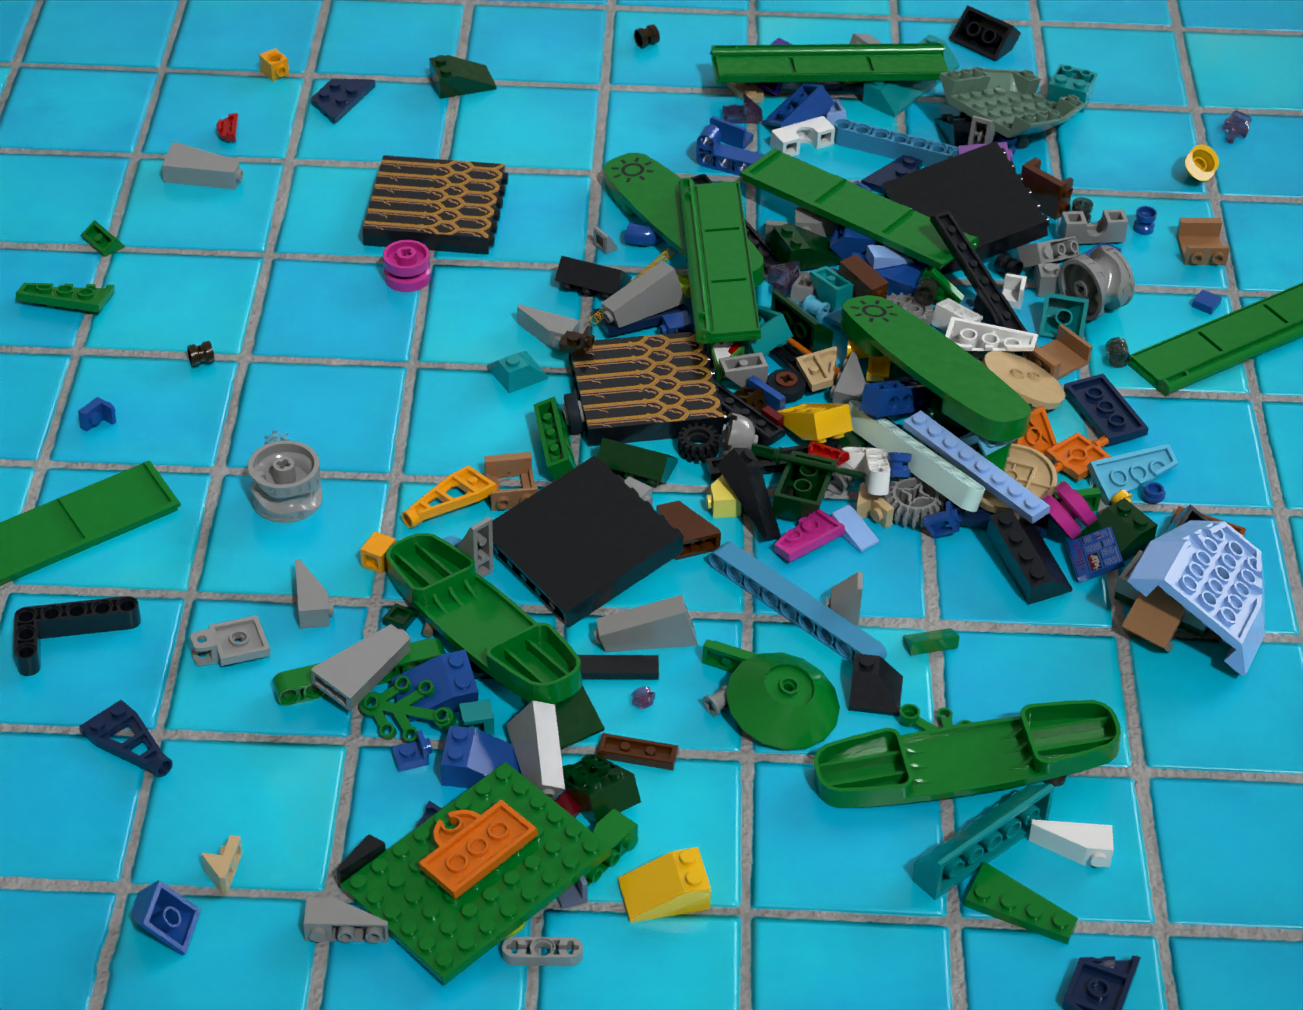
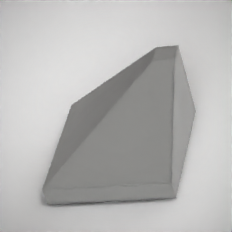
[594,226,617,254]

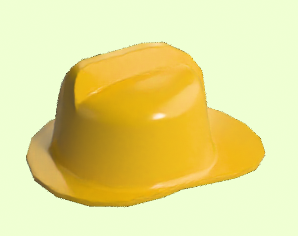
[1185,144,1219,181]

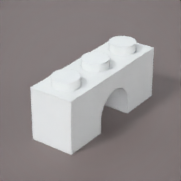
[770,116,835,156]

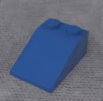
[763,83,835,127]
[391,649,479,722]
[441,726,522,788]

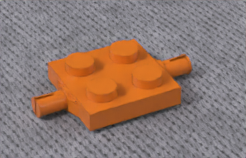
[1045,432,1111,482]

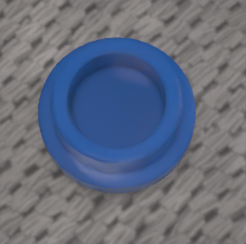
[1142,482,1166,503]

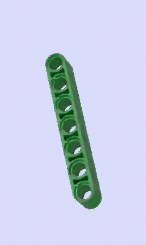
[272,638,446,705]

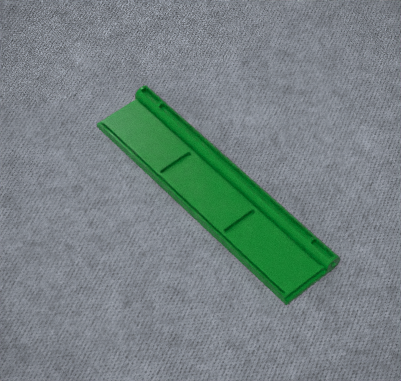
[710,43,949,83]
[740,148,979,270]
[678,177,761,344]
[1126,282,1303,396]
[0,461,181,586]

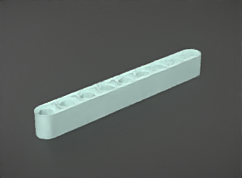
[848,400,985,512]

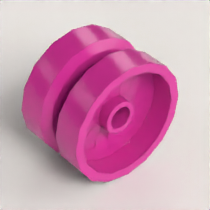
[383,240,431,292]
[1041,480,1098,540]

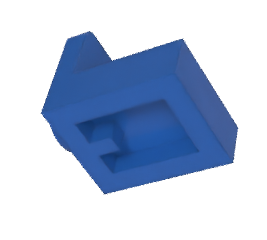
[78,397,116,432]
[923,500,962,538]
[392,730,432,772]

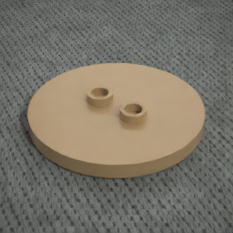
[981,351,1065,410]
[979,443,1057,513]

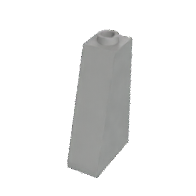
[162,142,243,189]
[601,261,686,328]
[594,595,698,652]
[311,624,411,711]
[507,701,565,800]

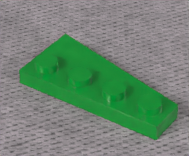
[16,283,115,313]
[964,861,1078,945]

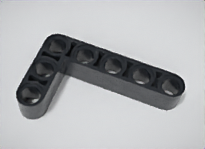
[14,596,141,676]

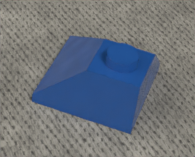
[131,880,201,956]

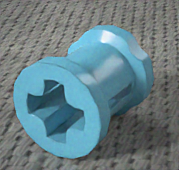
[802,294,830,321]

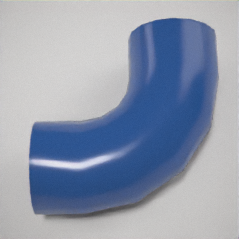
[624,222,665,246]

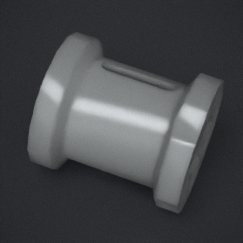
[703,685,728,717]

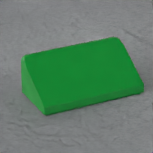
[81,220,125,257]
[903,628,959,655]

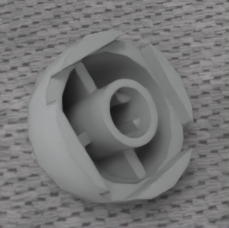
[719,412,758,456]

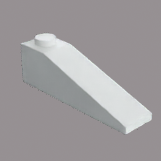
[945,317,1038,354]

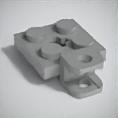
[190,615,270,666]

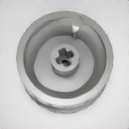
[1058,245,1135,321]
[248,440,322,523]

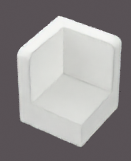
[1002,273,1027,310]

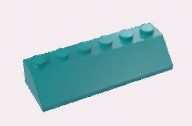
[862,35,959,118]
[912,784,1054,900]

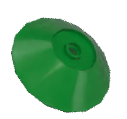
[726,652,840,750]

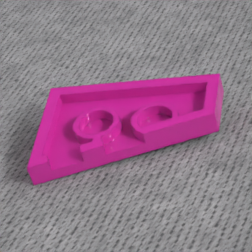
[774,509,845,562]

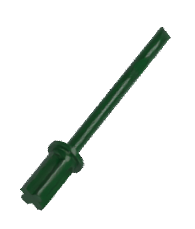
[751,443,866,479]

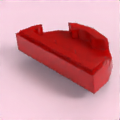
[216,113,238,142]
[808,441,850,466]

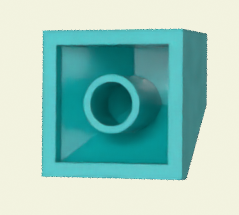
[1039,293,1089,339]
[487,351,548,393]

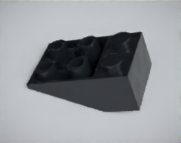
[934,112,993,147]

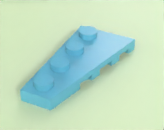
[1087,444,1179,505]

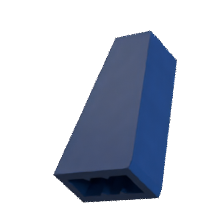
[852,252,928,299]

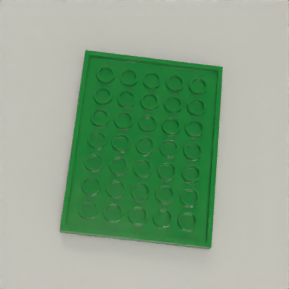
[340,762,612,985]

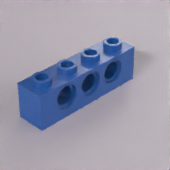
[859,378,933,419]

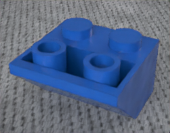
[830,223,878,260]

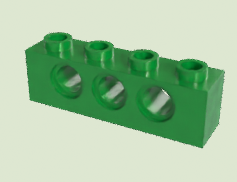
[533,397,576,481]

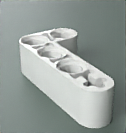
[842,447,891,495]

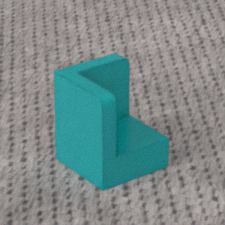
[459,699,495,736]

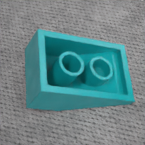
[737,305,793,357]

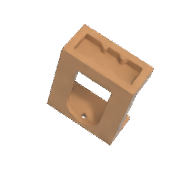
[484,452,538,511]

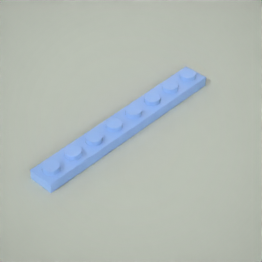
[903,410,1050,524]

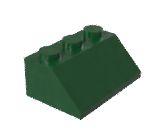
[771,290,833,353]
[597,438,678,486]
[773,450,838,521]

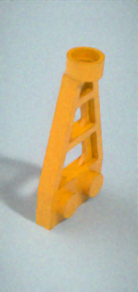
[402,465,497,529]

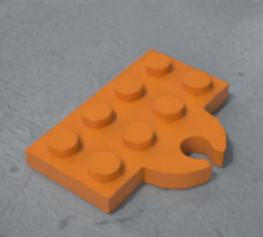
[419,800,538,899]

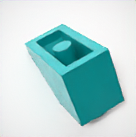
[809,266,854,311]

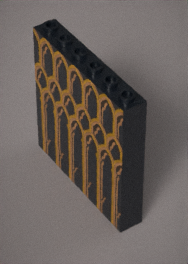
[362,155,509,255]
[569,331,727,447]

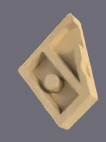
[796,346,837,392]

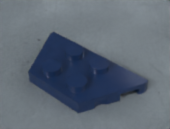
[311,78,375,124]
[1062,956,1141,1010]

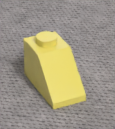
[706,475,742,518]

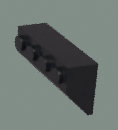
[987,509,1073,605]

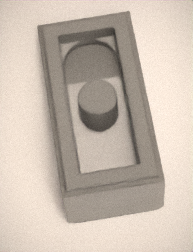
[790,271,816,303]

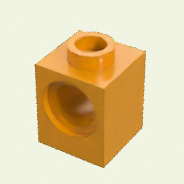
[259,48,289,81]
[360,532,396,574]

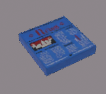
[1066,526,1125,583]

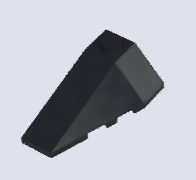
[716,448,781,539]

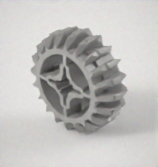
[883,476,946,529]

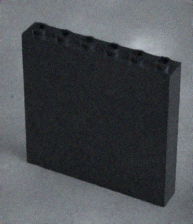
[882,141,1050,275]
[492,455,684,628]

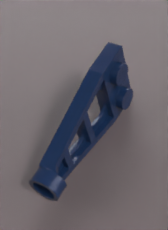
[79,700,173,777]

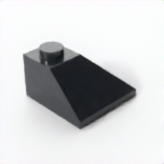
[849,653,903,716]

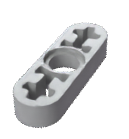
[502,937,583,966]

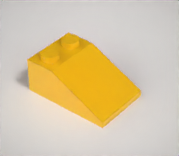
[777,403,853,443]
[618,847,711,923]

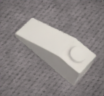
[1028,820,1114,867]

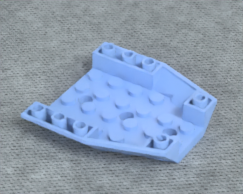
[1127,520,1265,677]

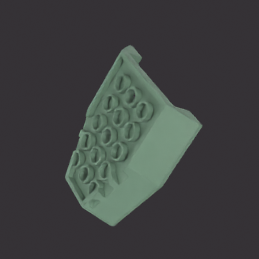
[939,67,1085,138]

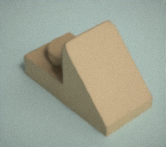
[856,482,894,529]
[201,835,243,895]

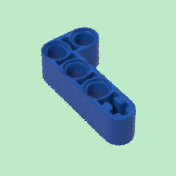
[696,124,765,176]

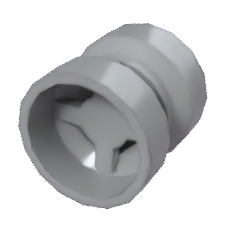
[827,463,854,494]

